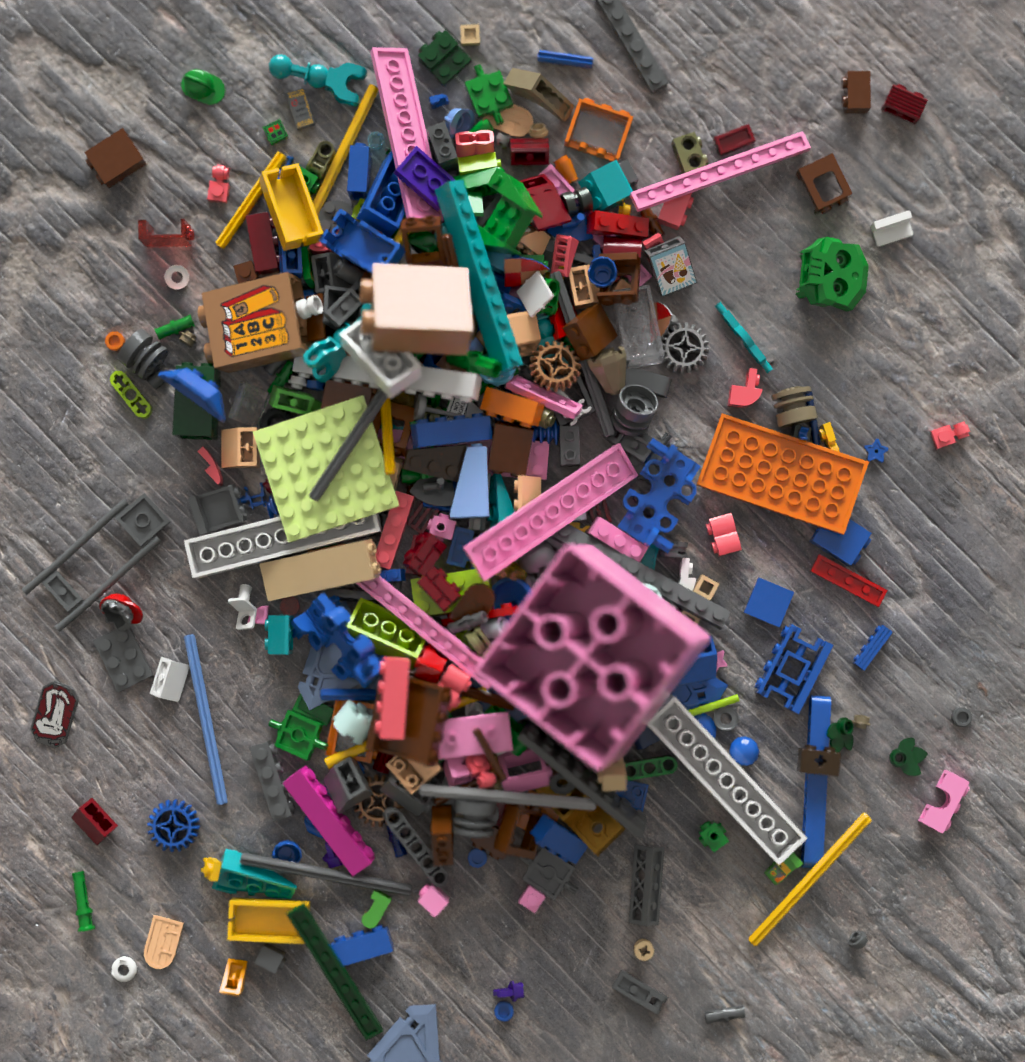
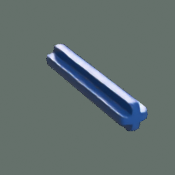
[537,50,593,69]
[320,689,377,700]

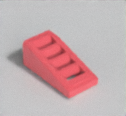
[551,234,579,278]

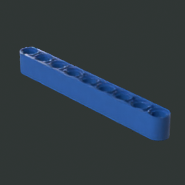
[801,695,831,868]

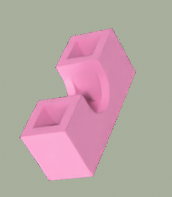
[586,517,648,562]
[918,770,970,834]

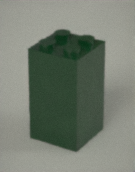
[172,362,221,440]

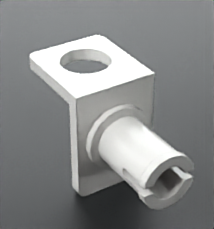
[228,584,257,630]

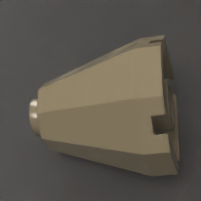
[586,346,627,395]

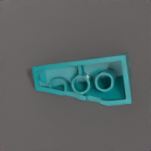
[487,473,515,529]

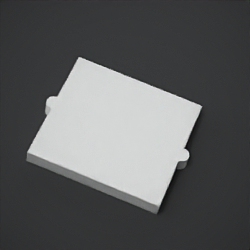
[517,271,554,318]

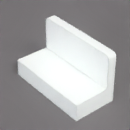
[870,210,913,247]
[150,657,190,702]

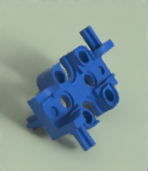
[617,438,701,554]
[290,593,387,689]

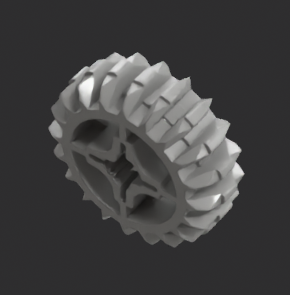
[658,322,710,374]

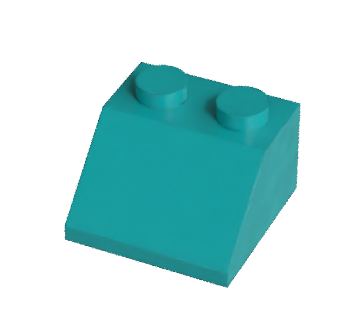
[578,160,633,212]
[264,615,294,655]

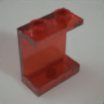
[138,219,195,247]

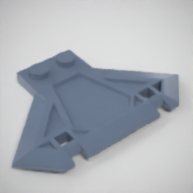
[298,601,381,710]
[367,1004,442,1062]

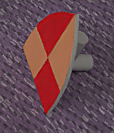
[648,302,678,342]

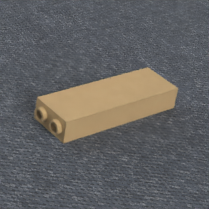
[259,539,381,601]

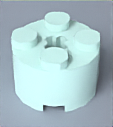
[332,700,372,745]

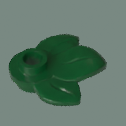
[827,717,854,752]
[889,738,928,776]

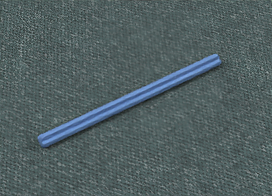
[184,634,228,805]

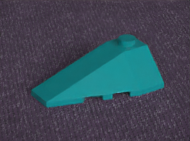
[211,849,297,899]

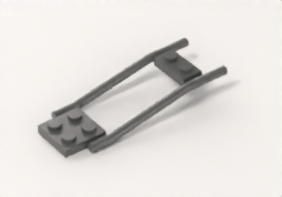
[21,493,170,632]

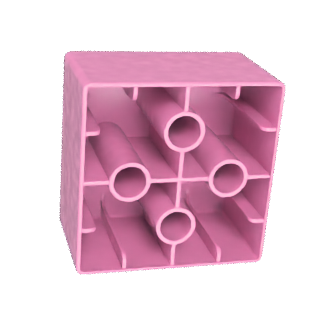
[477,545,710,770]

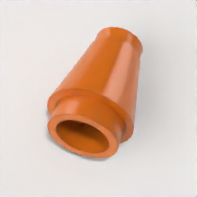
[553,155,578,184]

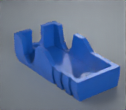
[318,209,405,274]

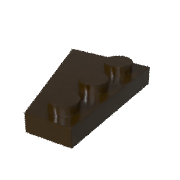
[402,444,468,482]

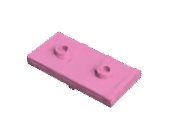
[439,711,513,760]

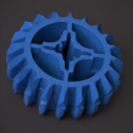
[147,799,200,852]

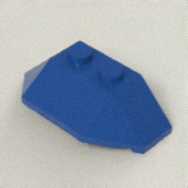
[158,368,226,423]

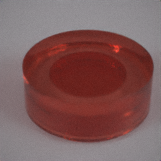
[280,597,300,616]

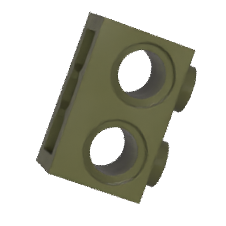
[672,132,709,174]

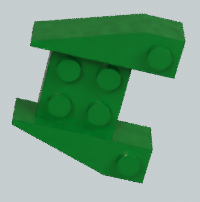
[477,168,543,255]

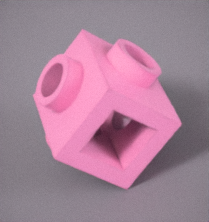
[427,513,457,542]

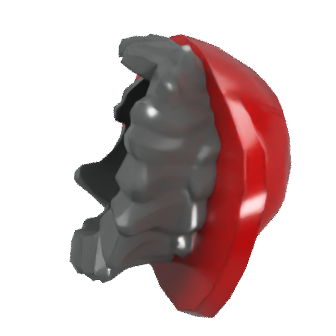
[99,594,143,631]

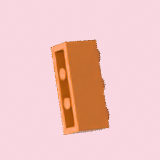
[480,387,545,428]

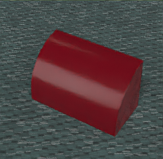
[602,236,642,259]
[71,798,118,846]

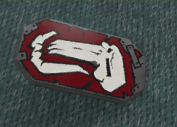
[30,681,79,749]

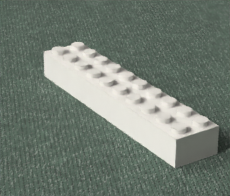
[184,514,383,579]
[647,695,807,865]

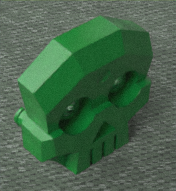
[796,237,869,312]

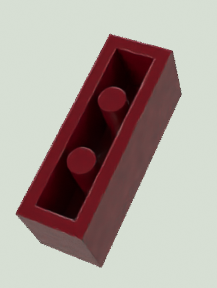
[246,212,280,275]

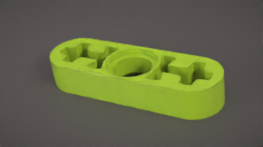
[110,371,152,419]

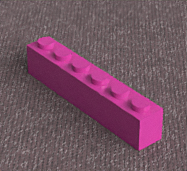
[282,765,375,876]

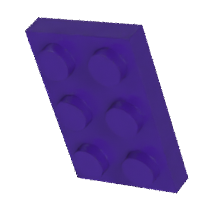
[393,146,456,212]

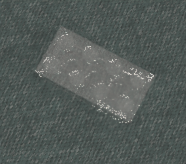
[612,285,664,369]

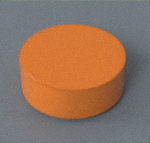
[105,331,126,351]

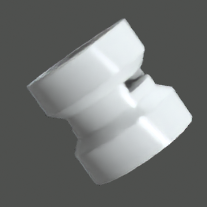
[296,295,323,319]

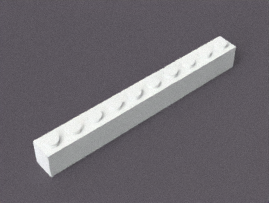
[292,356,482,403]

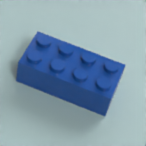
[357,150,405,238]

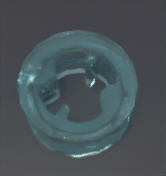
[367,131,385,150]

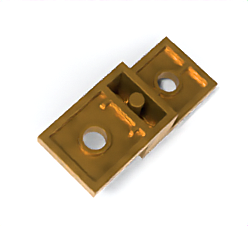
[535,763,626,857]

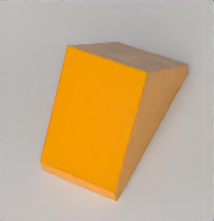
[220,958,248,996]

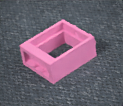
[497,748,553,792]

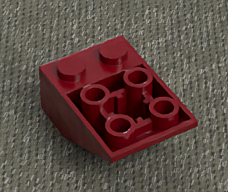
[520,174,572,232]

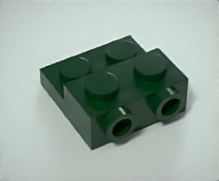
[418,30,472,87]

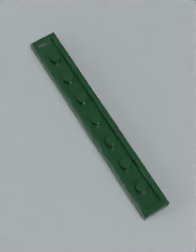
[286,903,383,1041]

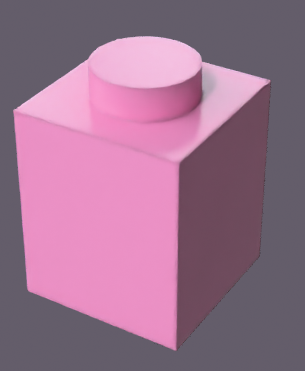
[518,884,546,913]

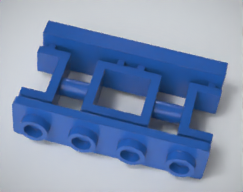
[754,624,833,714]

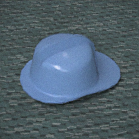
[444,108,475,139]

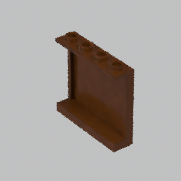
[365,674,452,767]

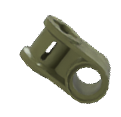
[306,141,336,180]

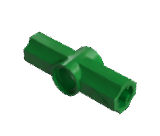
[446,350,502,378]

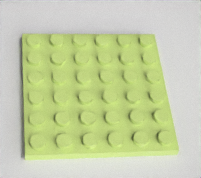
[253,395,400,543]

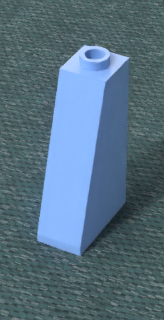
[450,443,489,519]

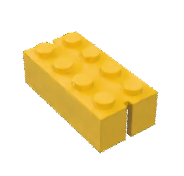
[259,163,323,251]
[227,897,310,944]

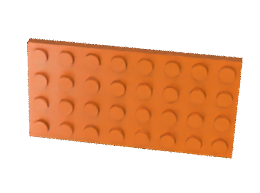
[697,413,869,535]

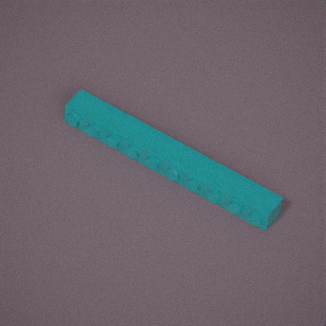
[435,180,523,373]

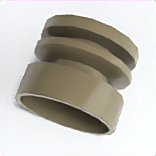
[771,386,818,428]

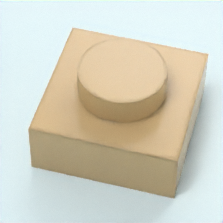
[460,24,480,46]

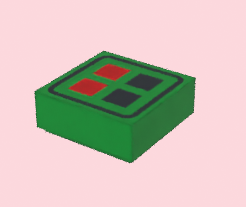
[263,119,289,145]

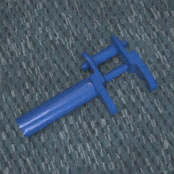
[240,482,267,510]

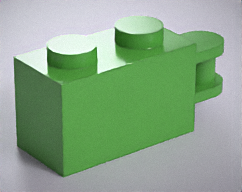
[268,385,322,415]

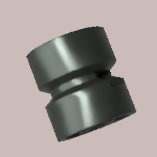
[559,187,593,217]

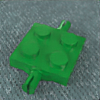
[464,64,513,125]
[268,710,329,761]

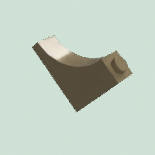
[503,68,574,122]

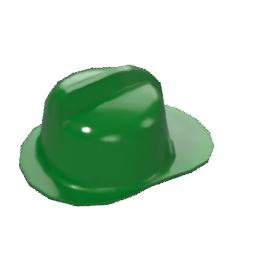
[181,69,225,105]

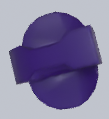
[323,842,343,868]
[493,981,524,1002]

